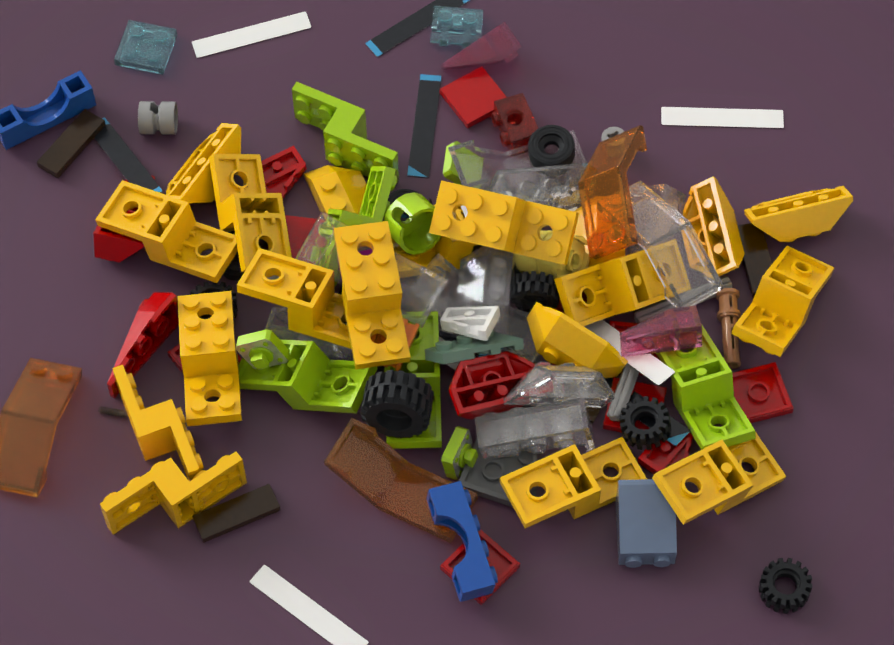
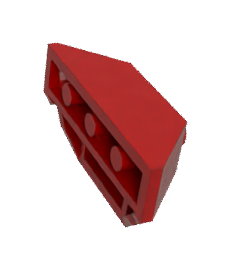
[448,351,554,420]

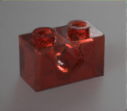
[491,93,538,155]

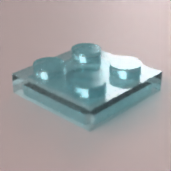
[114,20,177,75]

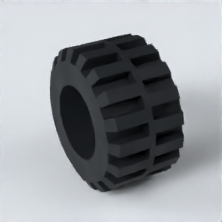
[360,370,434,438]

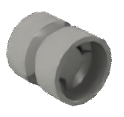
[138,101,178,135]

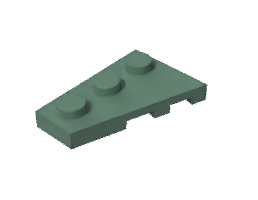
[425,329,524,365]

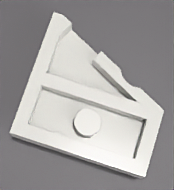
[440,306,500,341]

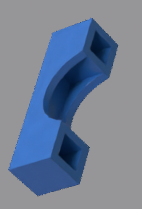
[0,70,97,150]
[426,481,498,602]

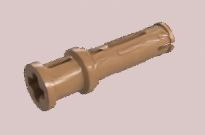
[715,288,741,369]

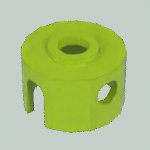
[384,192,441,255]

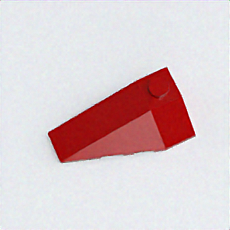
[93,176,155,263]
[107,292,179,399]

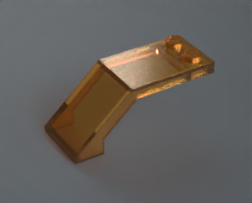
[578,125,647,259]
[0,358,82,498]
[324,418,478,543]

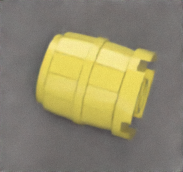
[515,230,590,278]

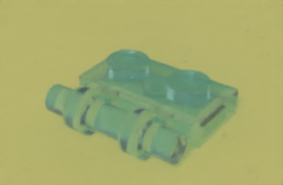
[430,6,483,48]

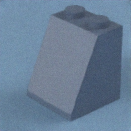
[615,479,677,568]

